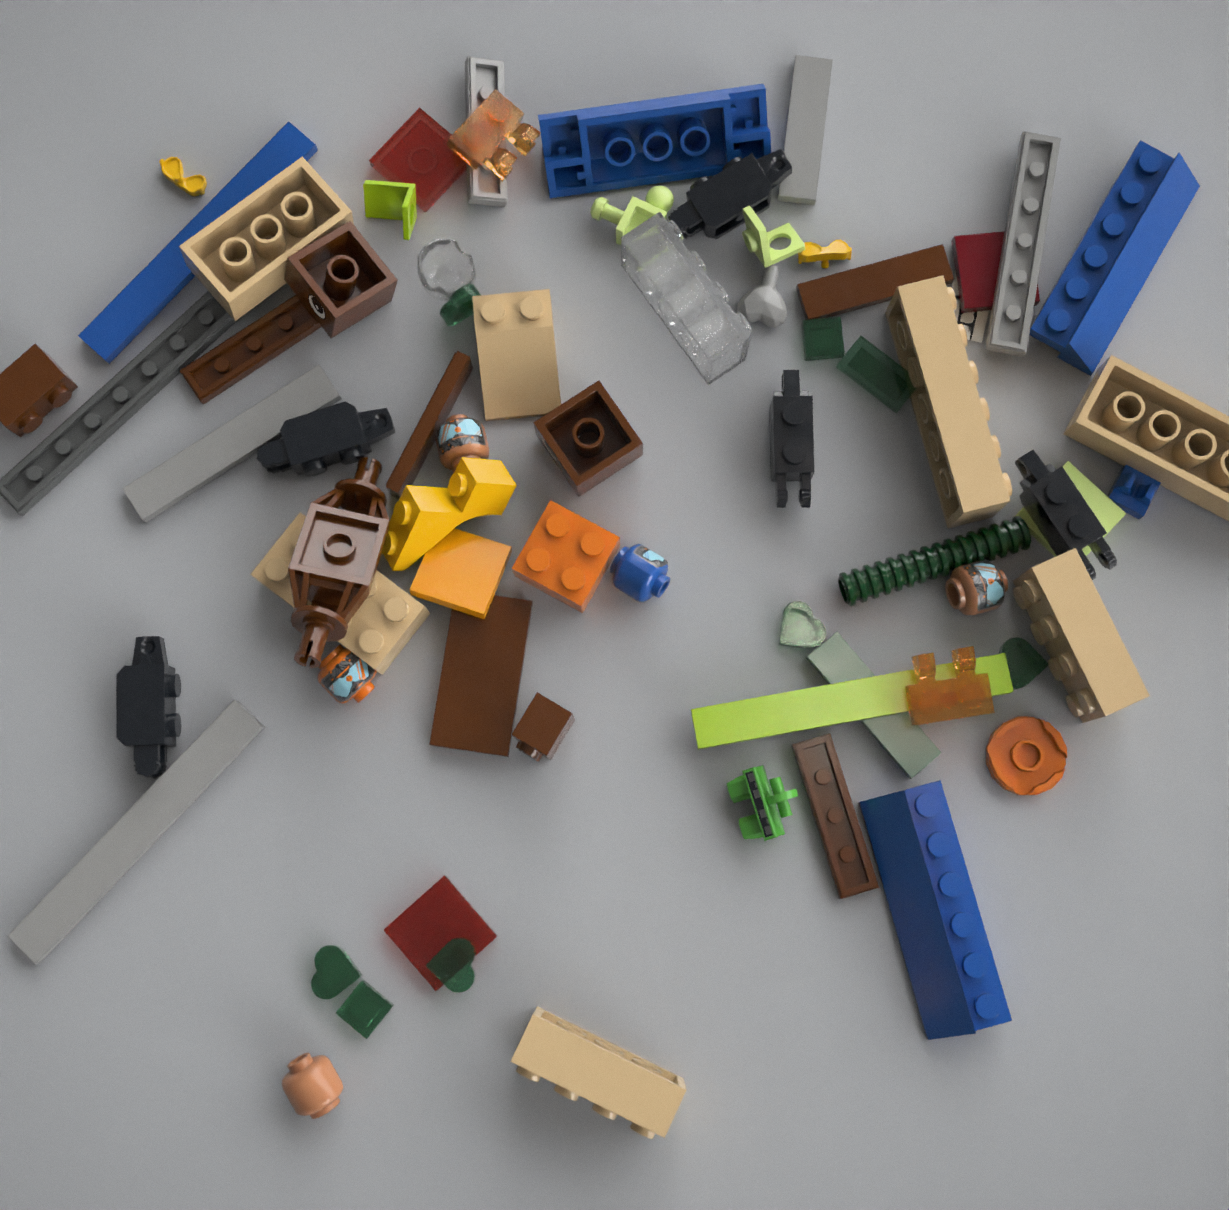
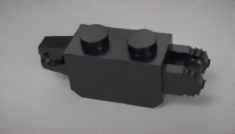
[668,149,792,241]
[769,370,815,508]
[256,402,396,477]
[1015,450,1117,580]
[116,636,182,779]

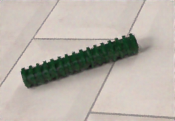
[838,516,1031,607]

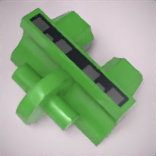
[727,765,798,841]

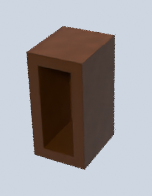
[0,343,78,438]
[511,692,575,762]

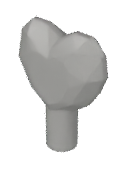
[737,265,787,328]

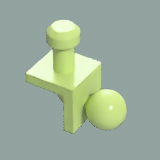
[590,185,674,246]

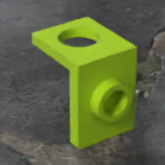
[363,180,417,240]

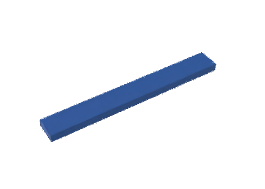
[78,121,318,364]

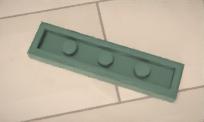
[806,632,942,779]

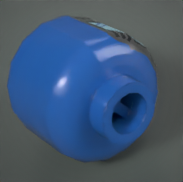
[610,544,671,602]

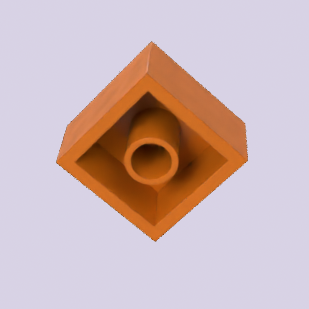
[512,500,620,613]

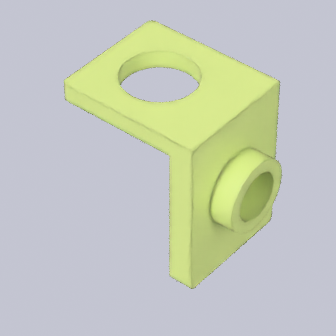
[742,205,806,268]

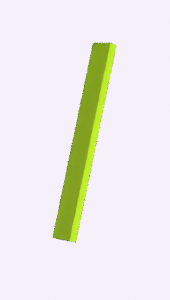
[690,653,1014,750]

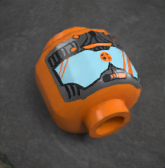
[317,644,377,703]

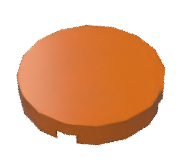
[986,716,1067,795]

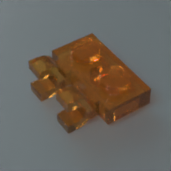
[447,89,540,182]
[905,646,995,726]

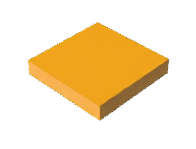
[409,528,512,619]

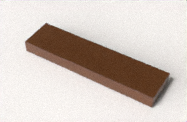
[796,244,954,324]
[180,295,321,405]
[386,351,473,499]
[791,733,879,899]

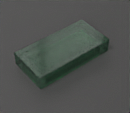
[836,336,916,414]

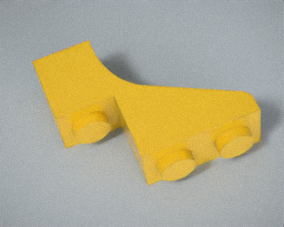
[382,457,517,571]

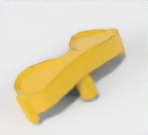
[159,157,207,197]
[798,239,852,269]

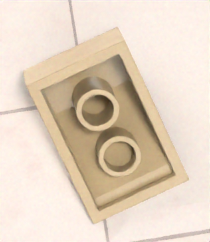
[472,289,561,421]

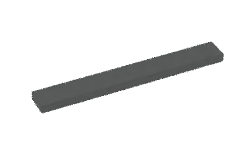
[0,291,240,516]

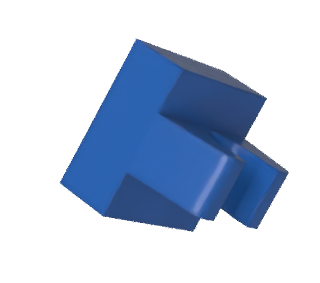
[1107,465,1161,519]

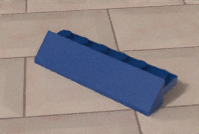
[538,84,772,198]
[1029,140,1200,376]
[858,780,1012,1040]

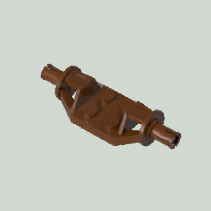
[288,457,389,668]

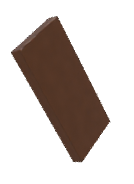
[429,595,533,757]

